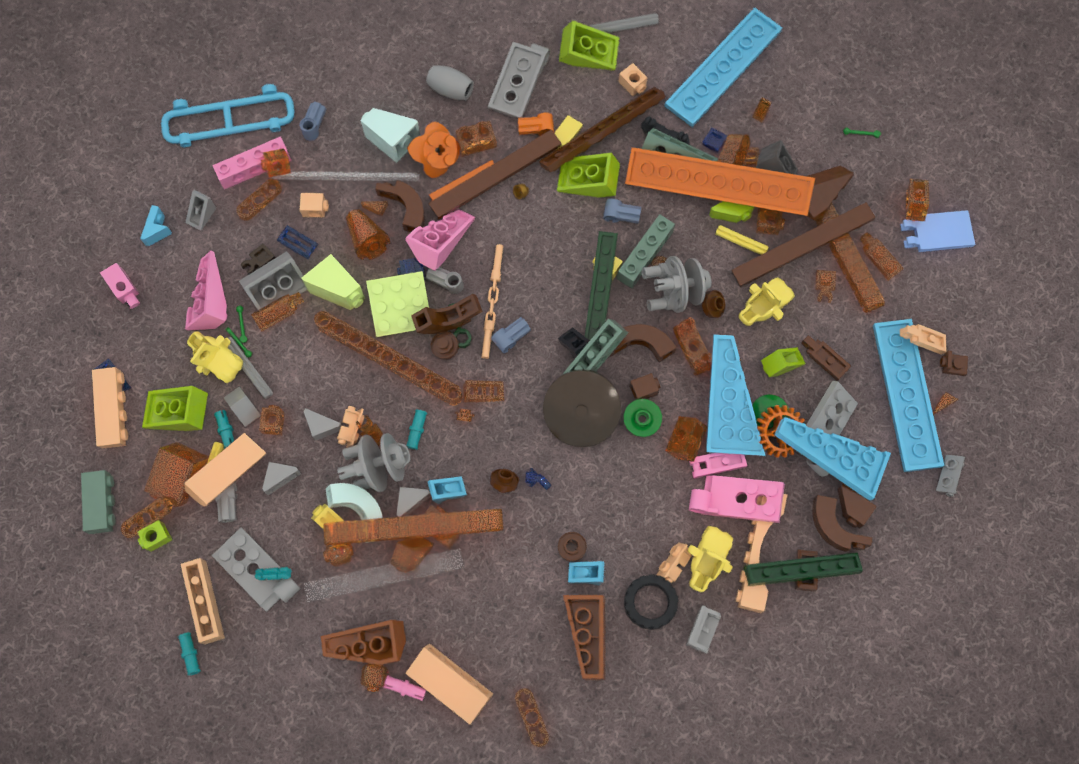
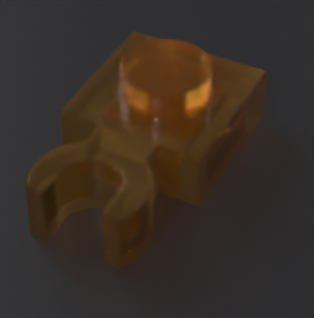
[815,270,836,303]
[356,415,383,446]

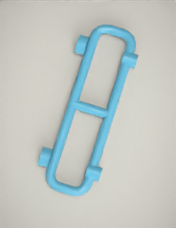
[161,84,295,147]

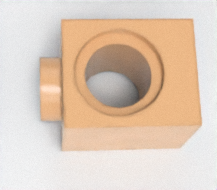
[619,63,647,96]
[300,193,329,217]

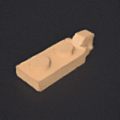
[900,324,946,355]

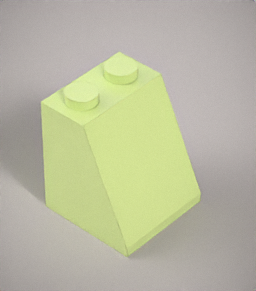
[302,254,365,310]

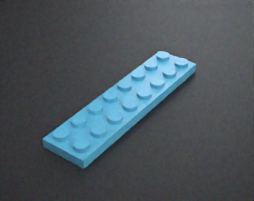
[665,8,782,127]
[873,319,944,472]

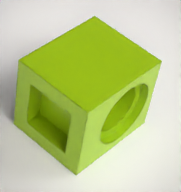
[137,520,172,552]

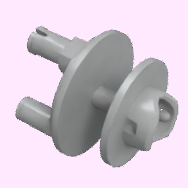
[641,256,711,313]
[338,433,410,492]

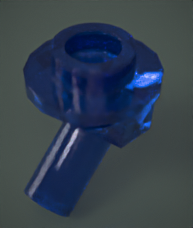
[525,468,551,490]

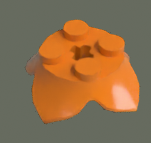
[407,122,460,178]

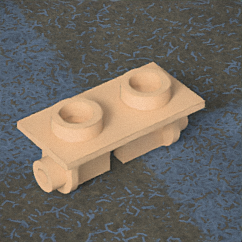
[337,406,364,448]
[657,543,692,583]

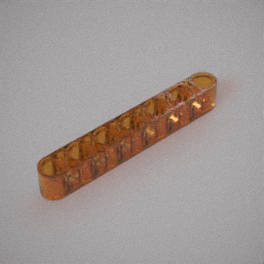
[815,202,885,313]

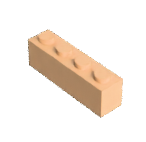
[92,367,128,449]
[181,558,225,644]

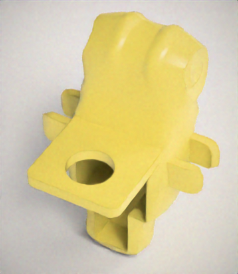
[739,277,795,326]
[187,331,243,383]
[688,526,733,592]

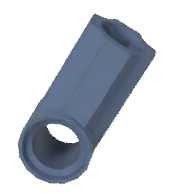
[300,102,326,141]
[603,199,641,224]
[491,317,531,353]

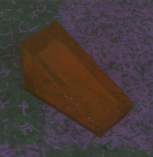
[752,97,772,122]
[361,201,388,216]
[933,392,959,415]

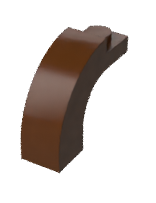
[375,180,425,232]
[411,294,483,334]
[610,324,677,362]
[812,495,872,552]

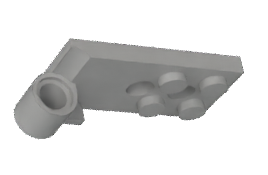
[488,42,550,119]
[806,381,858,477]
[212,527,301,612]

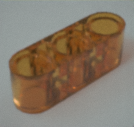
[718,134,750,166]

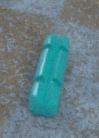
[255,567,292,581]

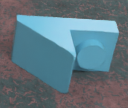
[140,205,172,246]
[428,476,467,504]
[568,561,604,585]

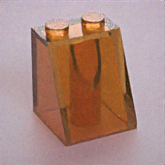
[144,442,209,507]

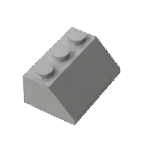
[239,251,307,317]

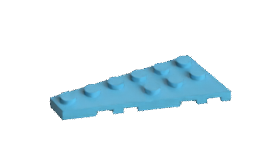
[706,335,766,456]
[774,417,891,501]

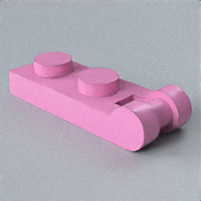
[689,453,747,479]

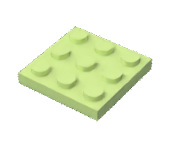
[366,271,429,337]

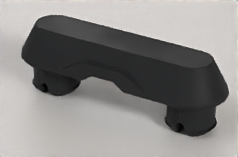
[641,116,690,145]

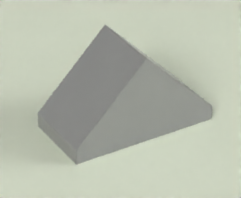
[185,190,216,231]
[224,386,261,427]
[304,408,342,441]
[262,462,301,495]
[397,487,431,521]

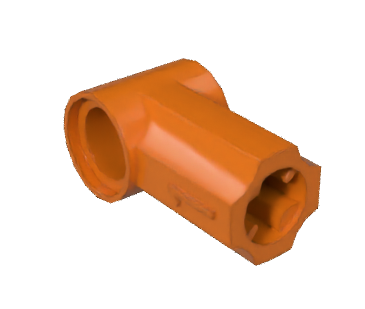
[518,113,554,136]

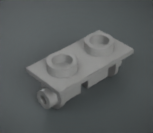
[936,455,965,497]

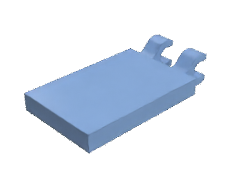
[900,210,975,252]

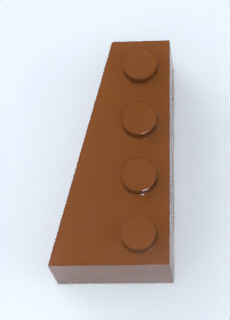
[563,595,605,680]

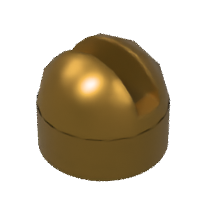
[513,184,529,199]

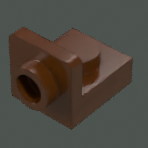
[940,350,968,376]

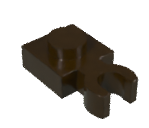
[241,243,276,275]

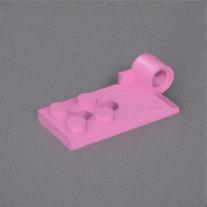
[689,475,785,523]

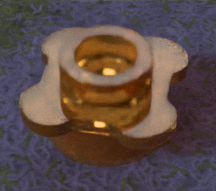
[455,408,475,422]

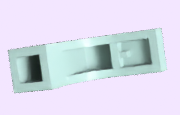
[326,483,383,543]

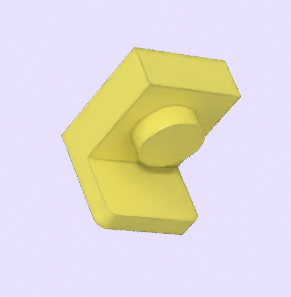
[311,504,345,536]

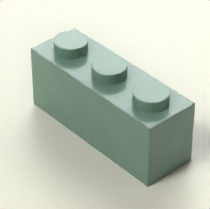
[81,470,116,534]

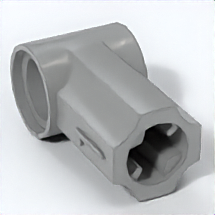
[426,267,464,294]
[215,482,238,523]

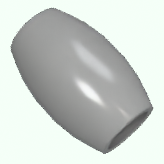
[426,65,474,100]

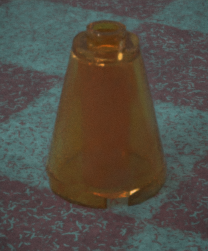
[346,209,390,260]

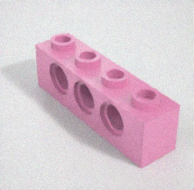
[213,137,291,189]

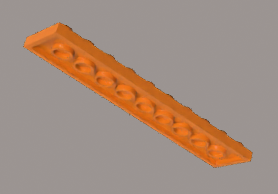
[625,147,816,216]

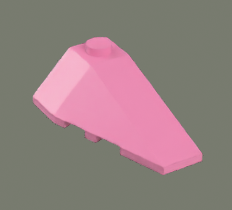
[406,209,475,271]
[185,251,227,330]

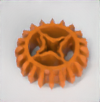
[757,405,805,458]

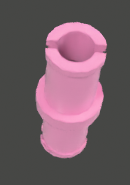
[383,675,426,701]

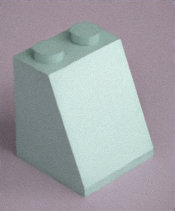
[360,108,421,163]

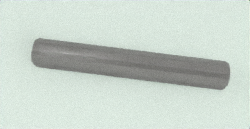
[590,13,659,33]
[227,337,273,399]

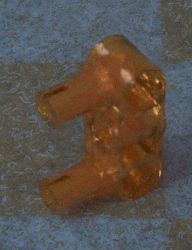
[673,317,712,376]

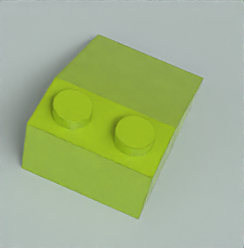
[559,21,619,70]
[557,153,620,198]
[142,386,208,431]

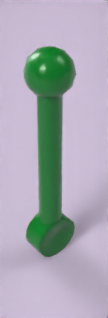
[843,128,881,138]
[236,305,248,343]
[226,327,252,358]

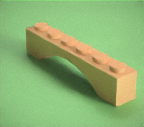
[735,494,787,613]

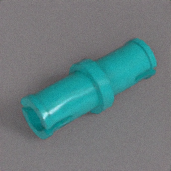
[406,409,427,450]
[214,410,235,449]
[178,632,201,676]

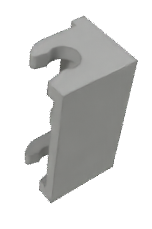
[686,605,721,654]

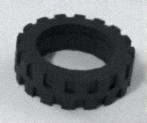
[624,574,678,630]

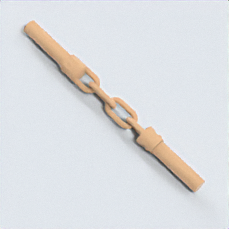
[481,244,503,359]

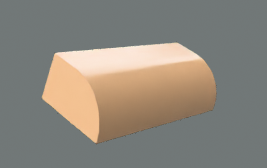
[184,433,266,506]
[406,644,493,724]

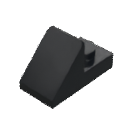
[558,327,590,359]

